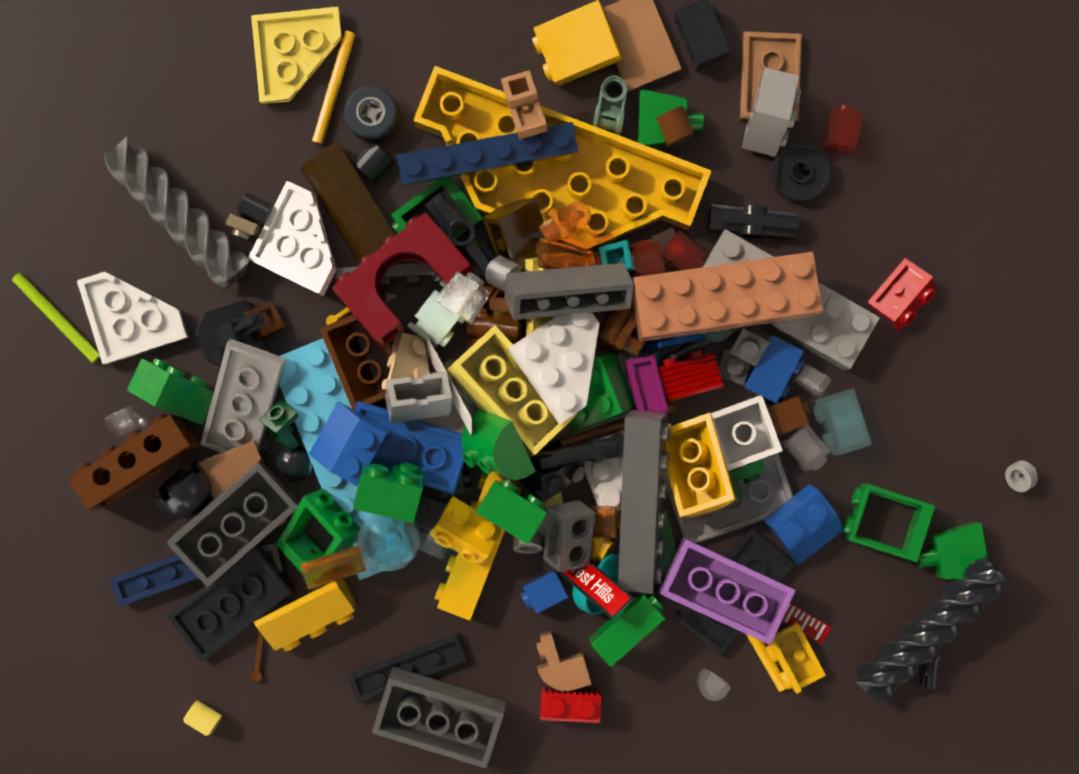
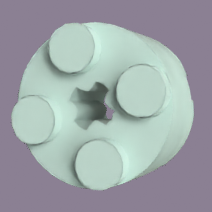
[407,281,472,348]

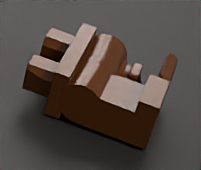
[462,283,526,347]
[594,299,645,357]

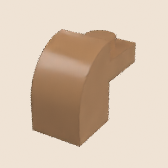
[536,631,591,691]

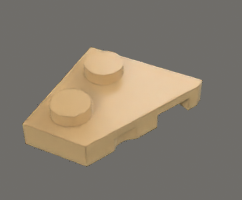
[382,333,430,390]

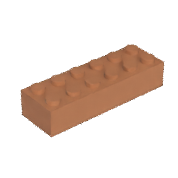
[632,252,823,342]

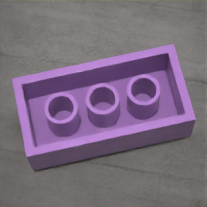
[658,538,795,645]

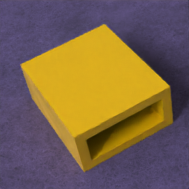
[532,0,623,86]

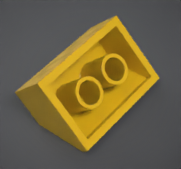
[665,413,737,518]
[254,577,358,652]

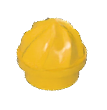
[590,534,615,562]

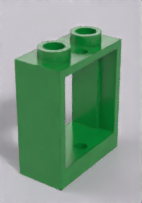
[391,177,484,241]
[842,483,935,562]
[276,489,362,586]
[589,593,665,667]

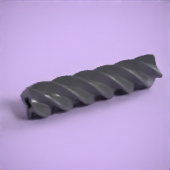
[104,136,249,291]

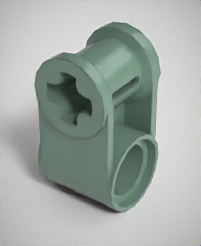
[593,76,627,136]

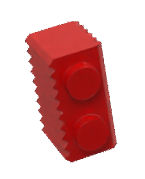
[658,349,723,402]
[540,686,601,723]

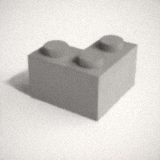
[742,67,801,157]

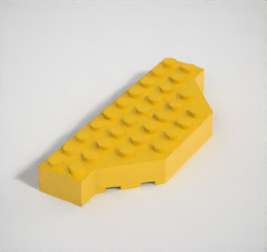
[413,66,711,252]

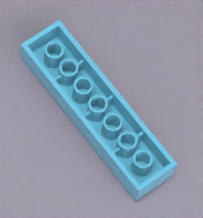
[279,338,417,580]

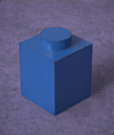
[521,569,568,614]

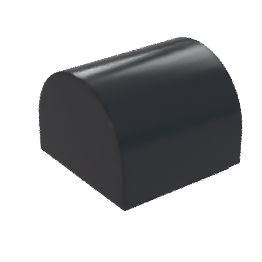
[352,142,394,184]
[237,193,274,228]

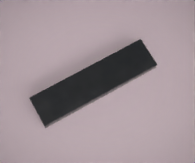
[347,633,468,703]

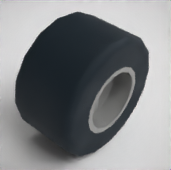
[344,86,399,142]

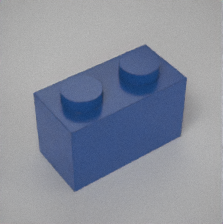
[742,335,804,404]

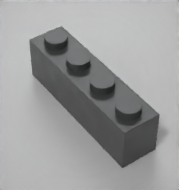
[504,263,634,320]

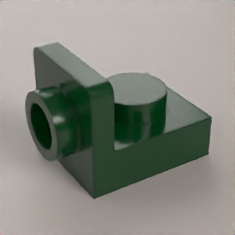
[259,400,299,452]
[728,459,766,500]

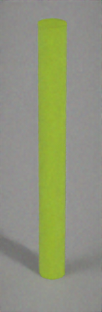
[12,272,100,363]

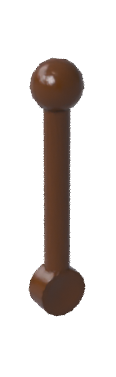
[251,627,264,683]

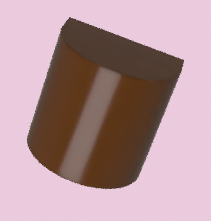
[656,106,695,147]

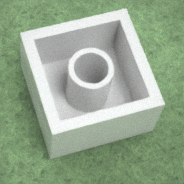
[712,395,782,471]

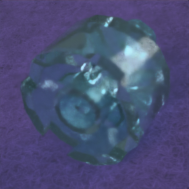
[358,514,421,571]

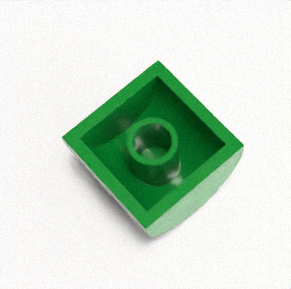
[461,409,535,480]

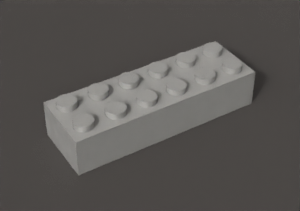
[702,229,880,371]

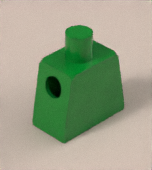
[637,90,704,149]
[917,522,987,579]

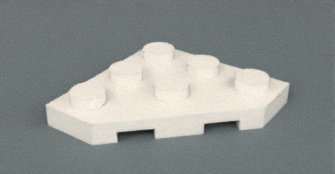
[248,181,337,296]
[77,272,189,365]
[508,312,600,424]

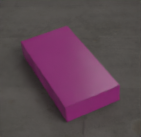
[625,354,669,413]

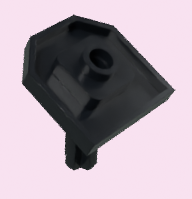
[195,300,266,367]

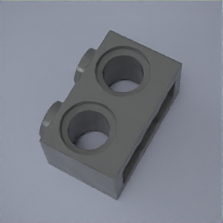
[543,500,595,572]

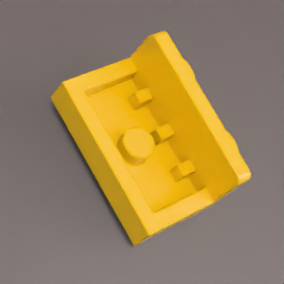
[429,496,502,564]
[765,622,826,694]

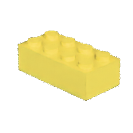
[446,325,577,458]

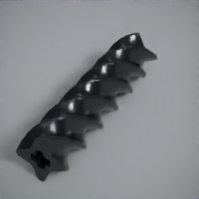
[855,555,1010,705]

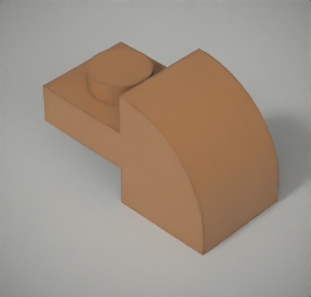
[501,70,548,140]

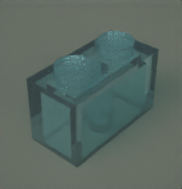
[813,388,872,456]

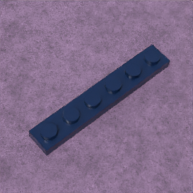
[397,122,578,186]

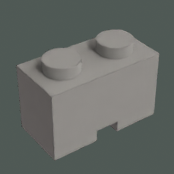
[385,372,452,424]

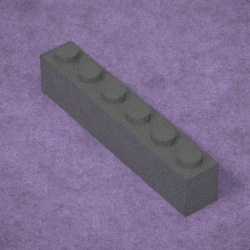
[618,410,671,594]

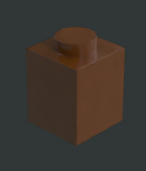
[767,396,811,436]

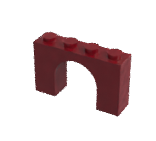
[332,212,474,348]

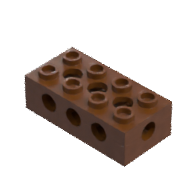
[68,413,201,511]

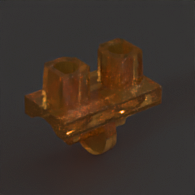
[539,202,591,242]

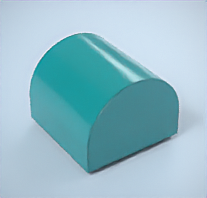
[599,240,635,273]

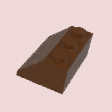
[319,315,392,410]

